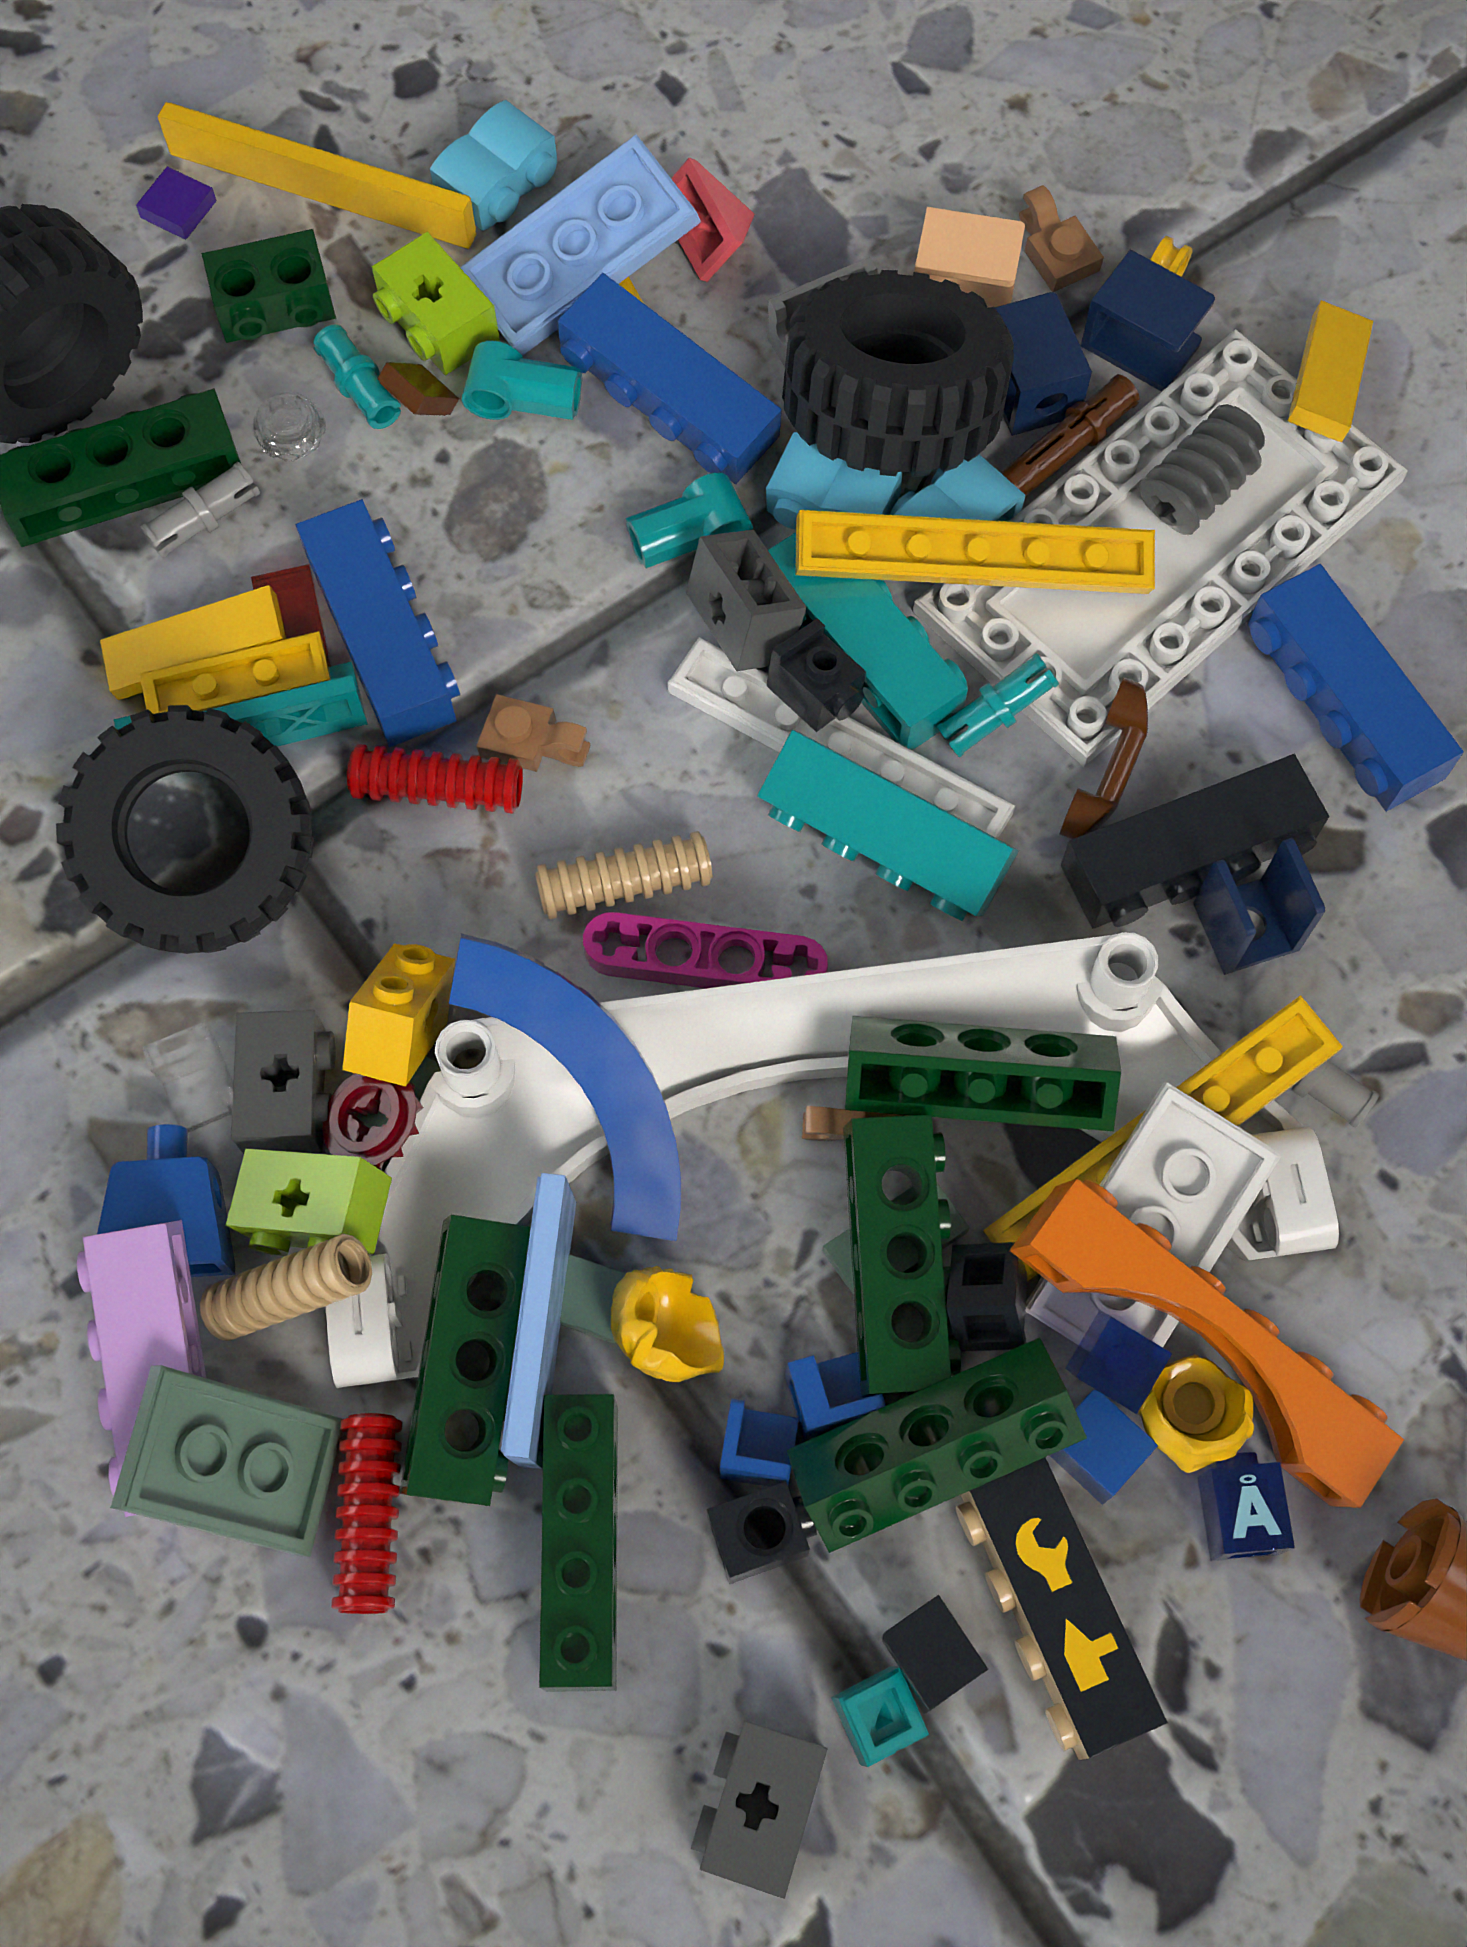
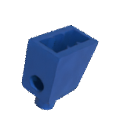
[97,1124,235,1277]

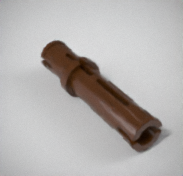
[1000,374,1140,497]

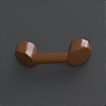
[1059,677,1148,839]

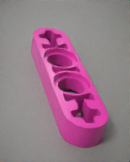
[583,912,828,989]

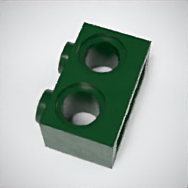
[201,229,336,343]

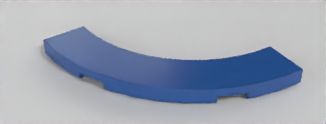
[449,933,681,1241]

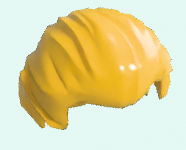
[611,1266,724,1382]
[1136,1355,1254,1473]

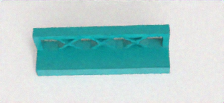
[113,661,368,747]

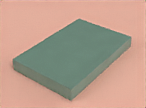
[110,1365,342,1557]

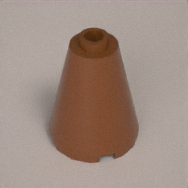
[1359,1498,1467,1661]

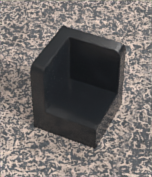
[882,1594,989,1714]

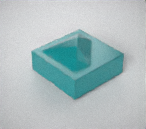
[831,1666,929,1767]

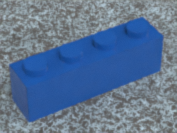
[557,272,782,485]
[295,499,460,748]
[1248,563,1464,812]

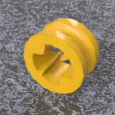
[1150,236,1192,277]

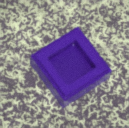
[136,166,217,240]

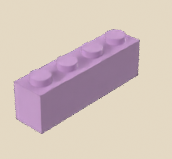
[77,1220,206,1517]

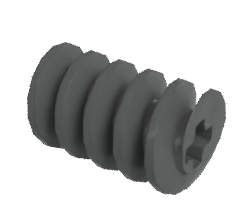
[1139,404,1265,535]

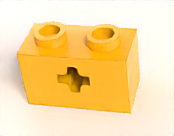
[343,943,455,1087]

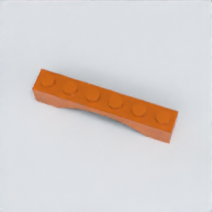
[1009,1178,1404,1508]

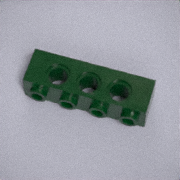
[0,388,242,547]
[845,1016,1121,1132]
[843,1115,961,1395]
[400,1214,531,1506]
[786,1337,1087,1553]
[539,1394,618,1692]

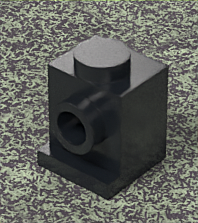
[766,618,866,732]
[946,1242,1028,1352]

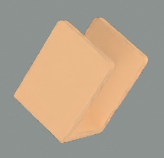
[914,207,1025,308]

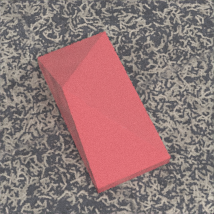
[671,158,755,282]

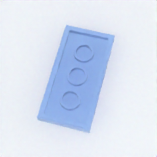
[460,134,701,356]
[501,1173,577,1469]

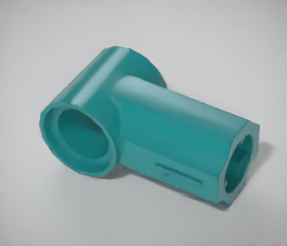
[462,341,583,420]
[626,473,753,569]

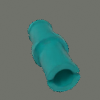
[313,324,401,429]
[937,653,1060,758]

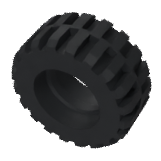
[0,204,143,444]
[782,270,1014,477]
[56,705,314,954]

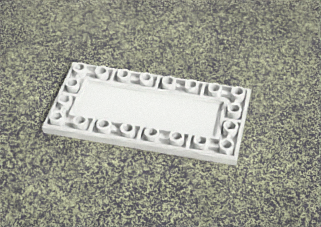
[913,329,1408,767]

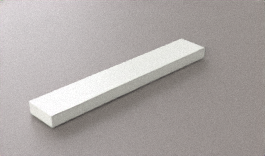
[668,637,1015,839]

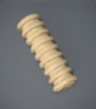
[535,831,713,919]
[200,1234,372,1341]

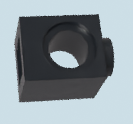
[706,1481,817,1584]

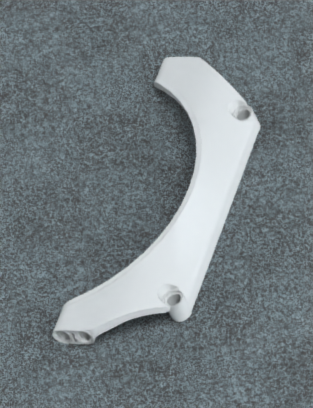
[326,932,1339,1388]

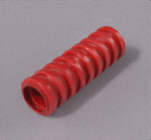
[347,744,523,814]
[331,1413,403,1614]

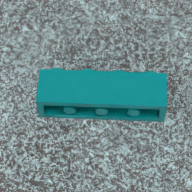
[768,532,968,750]
[757,730,1019,921]

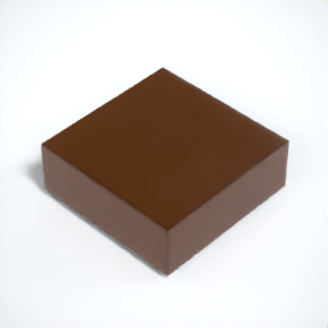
[378,362,460,416]

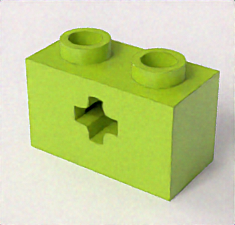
[372,232,500,376]
[226,1149,392,1256]

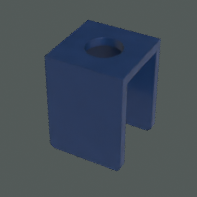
[1081,249,1215,392]
[995,292,1092,436]
[1193,838,1325,975]

